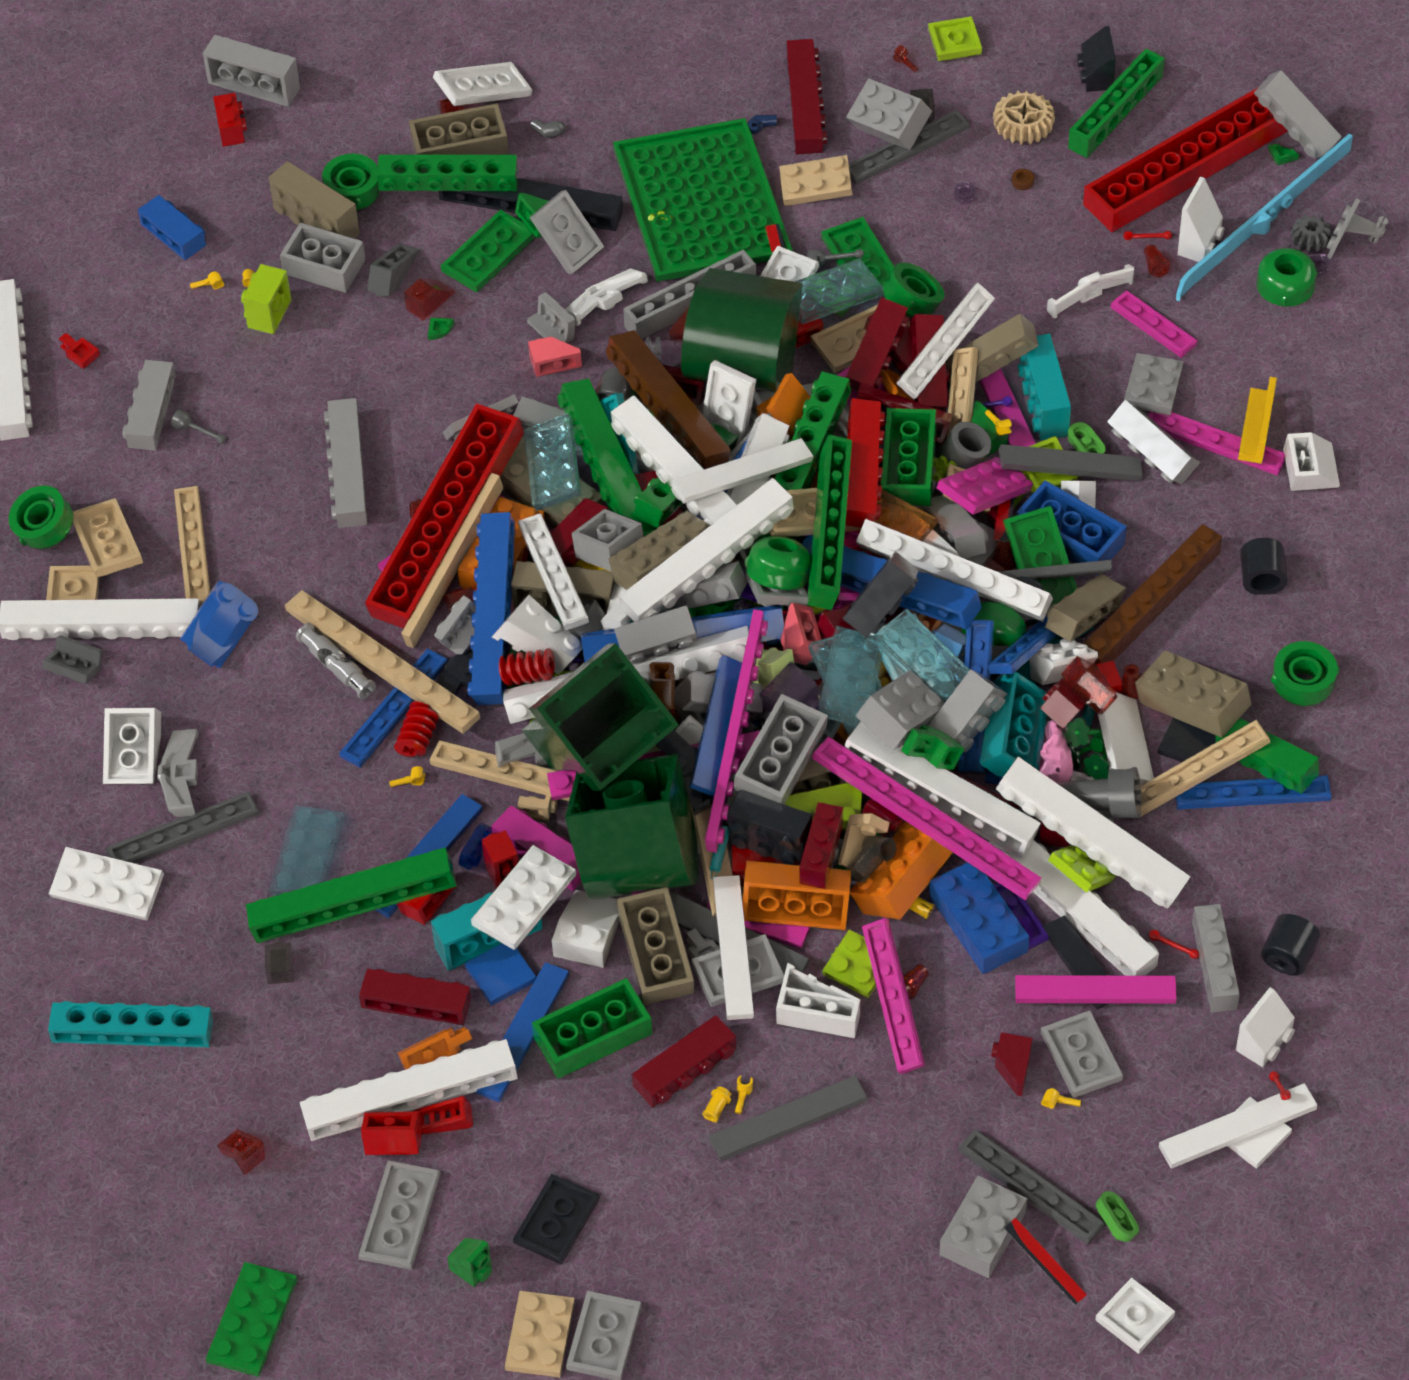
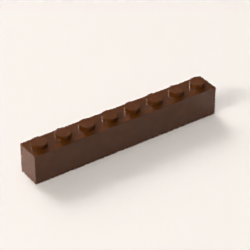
[606,330,731,470]
[1083,524,1222,665]

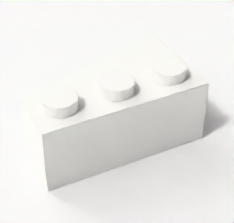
[492,595,583,674]
[776,963,860,1038]

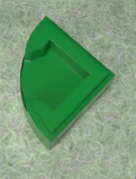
[1268,144,1299,166]
[428,318,454,340]

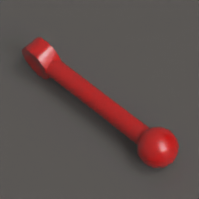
[1123,231,1172,240]
[1149,930,1199,959]
[1269,1071,1291,1100]

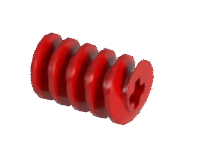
[499,648,555,686]
[394,701,439,757]

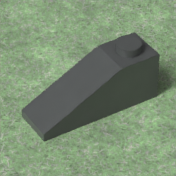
[367,243,420,297]

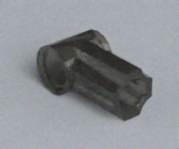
[846,835,897,883]

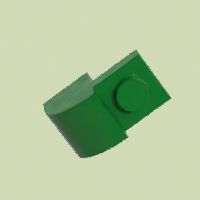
[901,725,965,770]

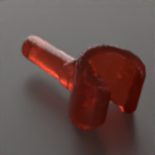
[893,45,918,73]

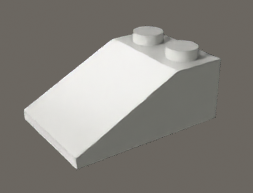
[1177,177,1225,262]
[103,708,161,784]
[552,890,620,968]

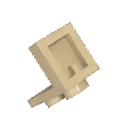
[518,770,559,822]
[838,813,889,872]

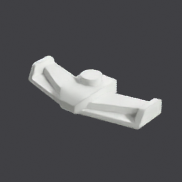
[1047,264,1134,318]
[565,268,648,326]

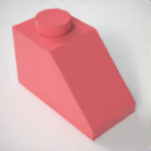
[528,337,582,377]
[781,603,824,665]

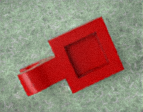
[59,333,100,369]

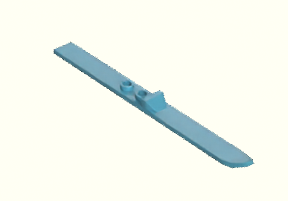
[1176,134,1353,302]

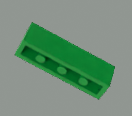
[1215,718,1319,794]

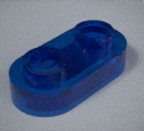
[458,823,492,870]

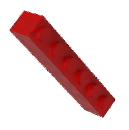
[845,398,885,528]

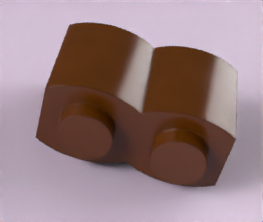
[649,662,675,711]

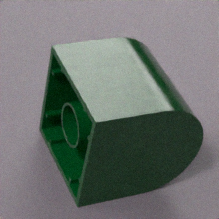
[681,268,803,393]
[565,754,699,900]

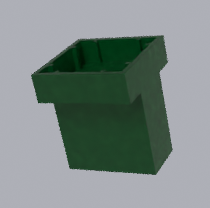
[521,643,679,791]

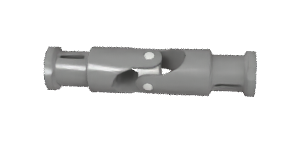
[296,623,376,700]

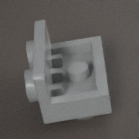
[527,292,576,343]
[434,596,476,655]

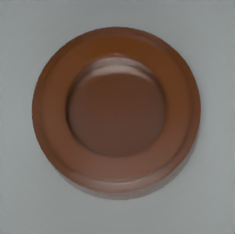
[1011,169,1035,190]

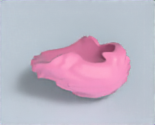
[1039,720,1073,782]

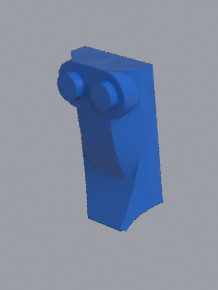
[180,581,259,668]

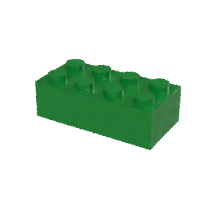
[881,408,937,506]
[532,978,652,1079]

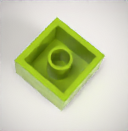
[241,264,292,334]

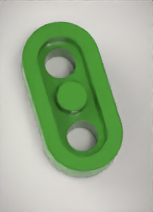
[1068,422,1105,454]
[1096,1191,1139,1242]

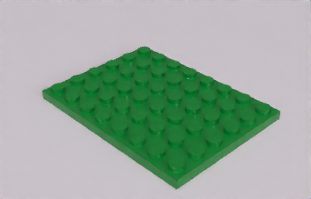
[613,118,793,282]

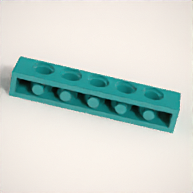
[48,1001,213,1048]

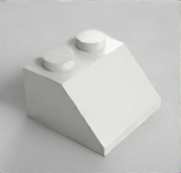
[1236,987,1295,1067]

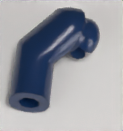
[747,115,777,134]

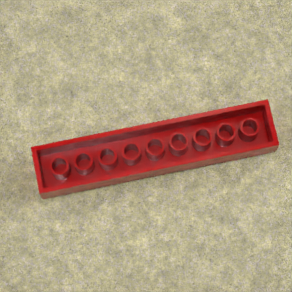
[1083,87,1288,233]
[365,403,524,629]

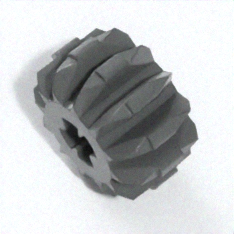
[1291,214,1331,253]

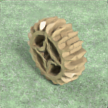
[993,90,1055,145]

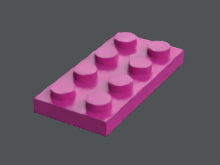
[936,457,1033,515]

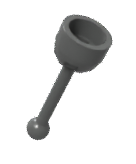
[807,249,864,267]
[171,409,226,444]

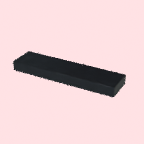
[1042,915,1110,1010]

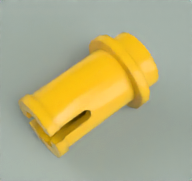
[909,896,935,919]
[702,1086,731,1123]

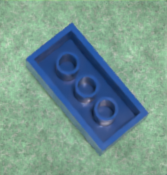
[1017,481,1127,576]
[929,862,1029,974]

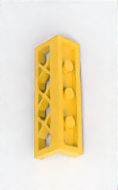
[1238,377,1277,464]

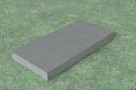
[358,1160,441,1270]

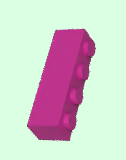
[491,805,582,891]

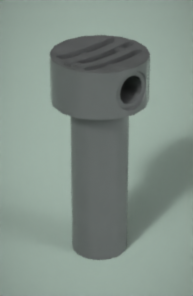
[1021,767,1142,820]

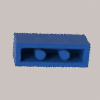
[138,195,206,260]

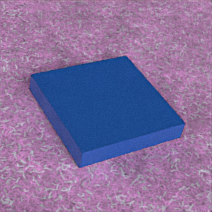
[464,943,536,1006]

